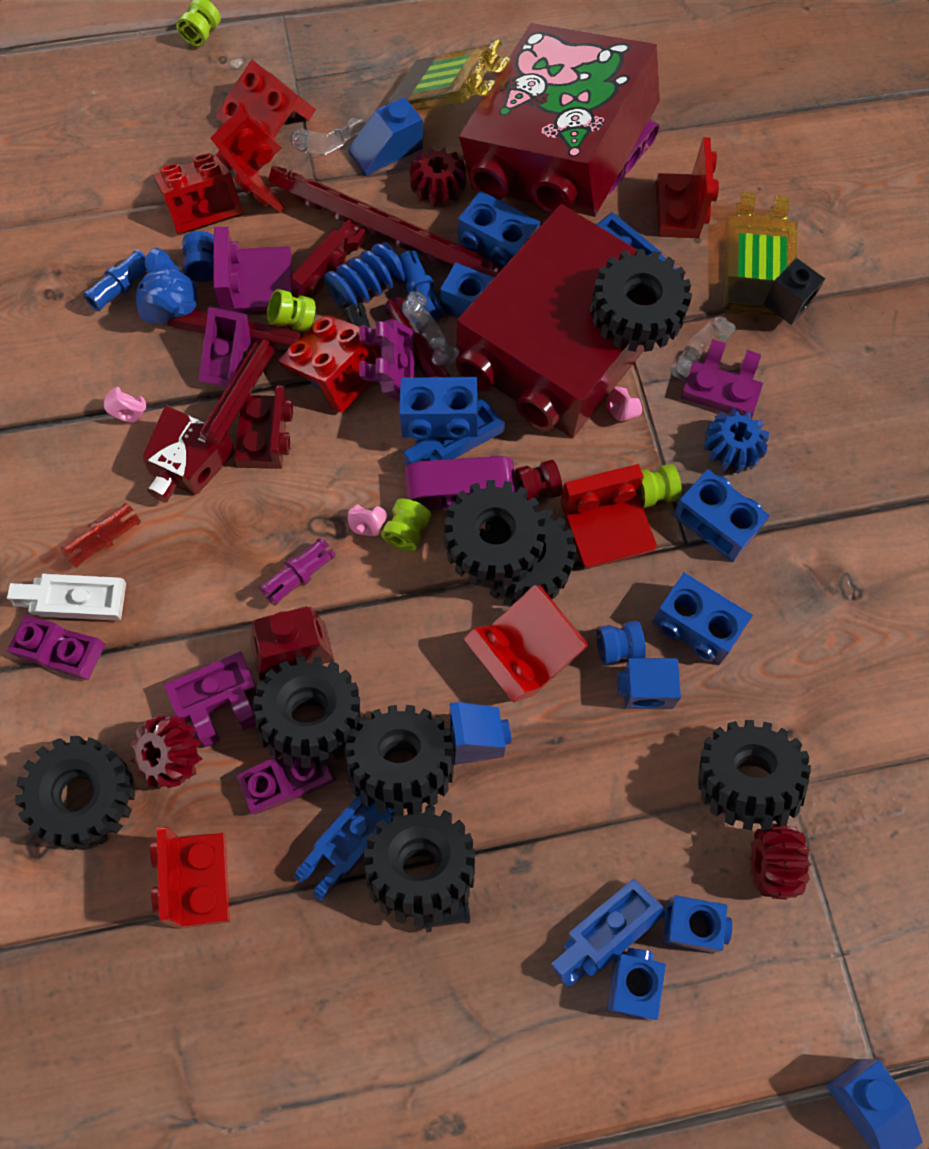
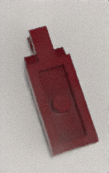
[291,219,366,298]

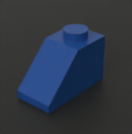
[348,97,423,176]
[449,702,511,765]
[826,1059,923,1149]

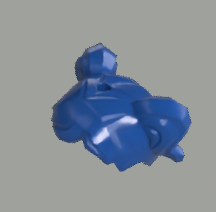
[136,248,198,325]

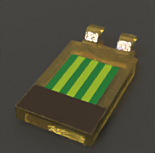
[386,40,511,111]
[724,192,797,316]

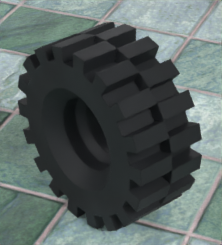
[590,249,692,352]
[444,480,546,588]
[479,507,576,606]
[253,657,360,768]
[345,705,454,816]
[698,720,811,831]
[15,736,135,850]
[364,805,475,926]

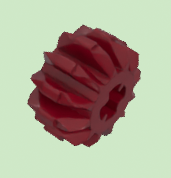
[409,147,467,207]
[130,715,203,788]
[749,823,811,900]

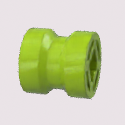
[176,0,221,47]
[267,289,316,334]
[638,464,682,508]
[381,498,431,552]

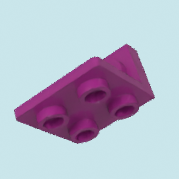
[214,226,292,312]

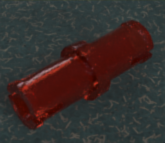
[60,503,141,568]

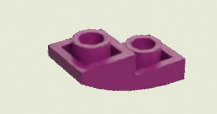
[6,615,105,680]
[237,758,337,815]

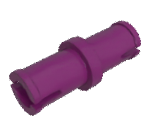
[259,538,335,606]

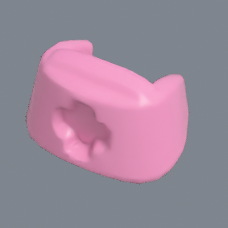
[104,387,146,423]
[606,387,642,422]
[347,505,389,536]

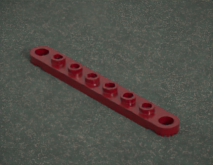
[268,166,504,278]

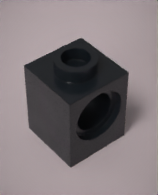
[763,258,825,325]

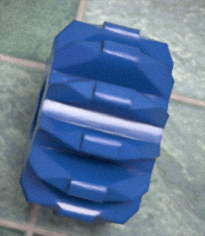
[704,408,769,474]

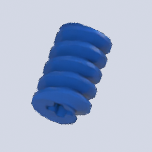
[324,242,405,309]

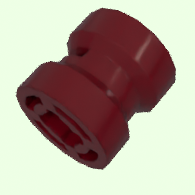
[515,459,563,501]

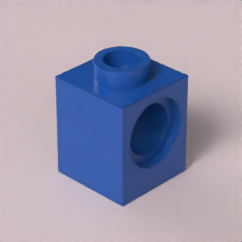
[440,262,494,318]
[617,658,681,709]
[662,895,732,954]
[607,948,666,1021]

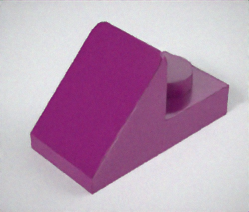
[198,307,252,387]

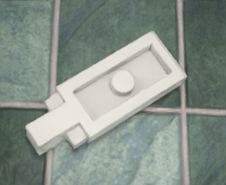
[7,574,126,621]

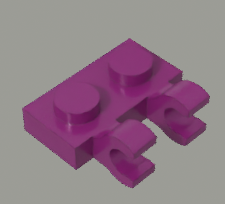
[360,319,414,402]
[681,339,763,419]
[164,651,257,747]

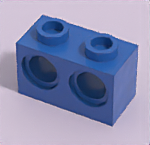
[457,190,540,267]
[399,377,478,439]
[672,469,770,562]
[652,572,753,665]

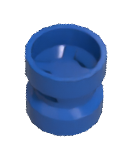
[182,231,214,282]
[596,621,646,666]

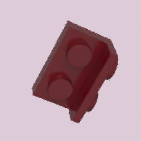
[235,386,293,469]

